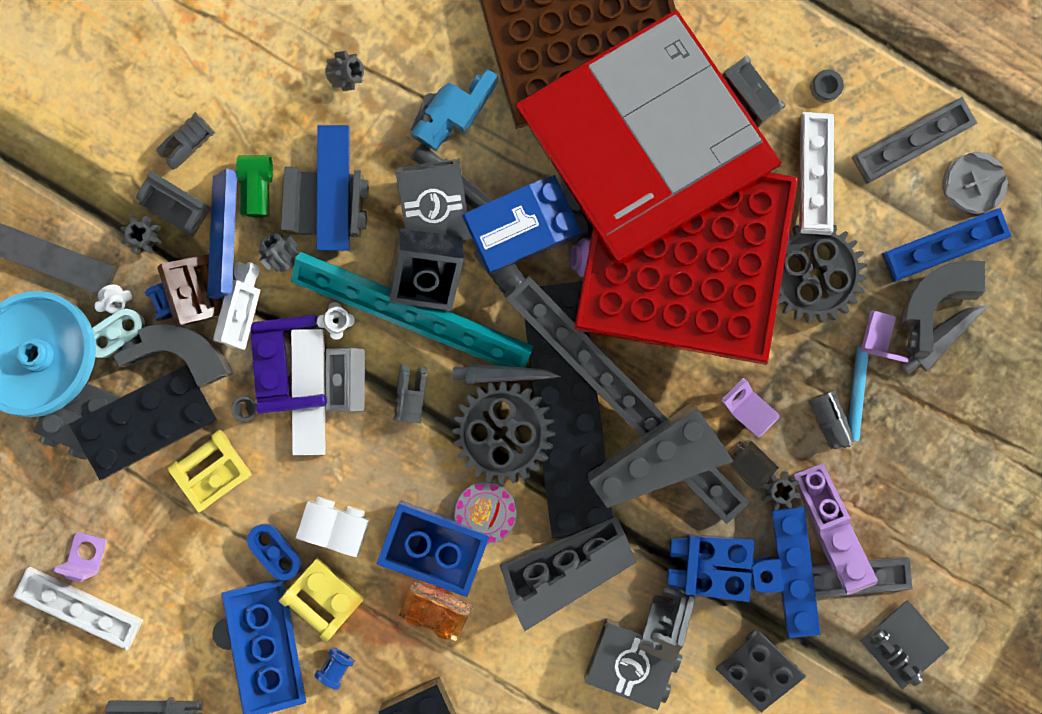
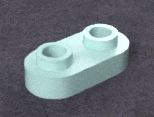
[92,309,145,358]

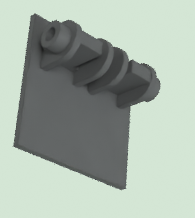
[860,600,949,690]
[716,630,806,713]

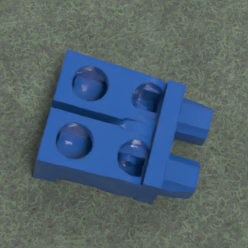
[667,534,754,602]

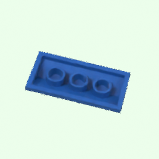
[221,579,306,714]

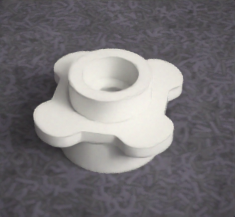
[94,285,132,315]
[317,302,355,340]

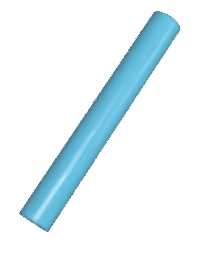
[848,346,869,441]

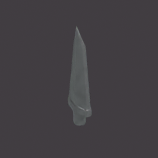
[900,305,989,375]
[452,363,561,384]

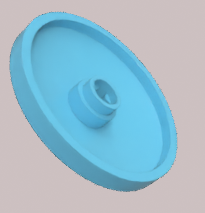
[0,291,96,417]

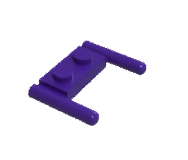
[250,315,327,414]

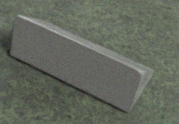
[326,348,365,411]

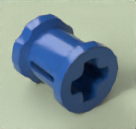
[144,283,173,321]
[314,647,355,690]

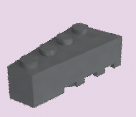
[587,402,734,508]
[500,517,636,632]

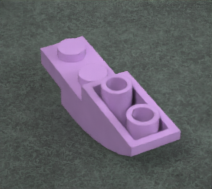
[794,463,878,595]

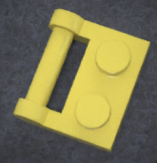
[168,429,252,513]
[278,557,364,642]

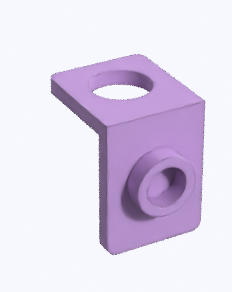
[861,311,909,363]
[722,378,780,438]
[53,532,107,582]

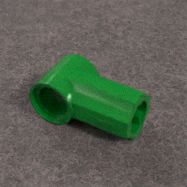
[236,155,273,218]

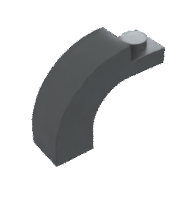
[900,260,985,358]
[114,324,233,387]

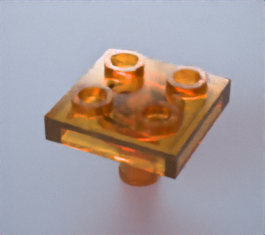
[399,580,473,641]

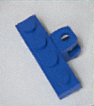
[748,507,821,638]

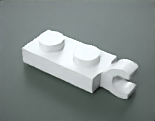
[213,262,260,350]

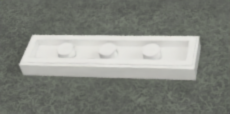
[799,112,834,235]
[291,329,326,455]
[13,567,143,650]

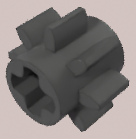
[325,51,364,91]
[120,216,162,255]
[259,233,299,272]
[759,471,801,510]

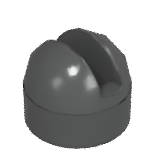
[231,396,257,422]

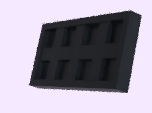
[69,365,217,482]

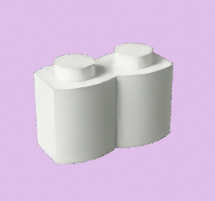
[296,496,370,557]

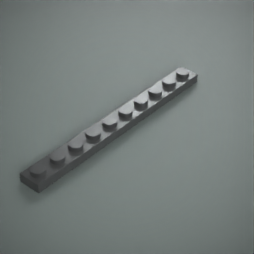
[506,276,750,524]

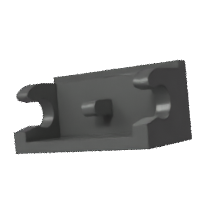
[722,55,786,127]
[136,171,211,237]
[639,587,696,663]

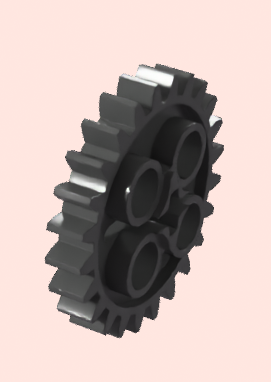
[778,225,867,324]
[452,381,555,484]

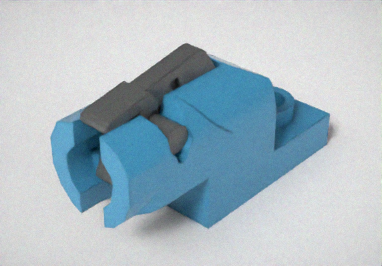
[411,69,498,151]

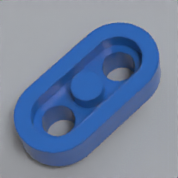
[247,523,301,580]

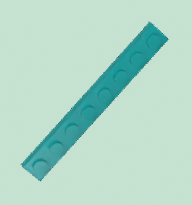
[291,252,534,367]

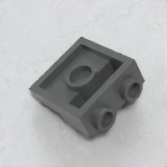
[33,383,121,460]

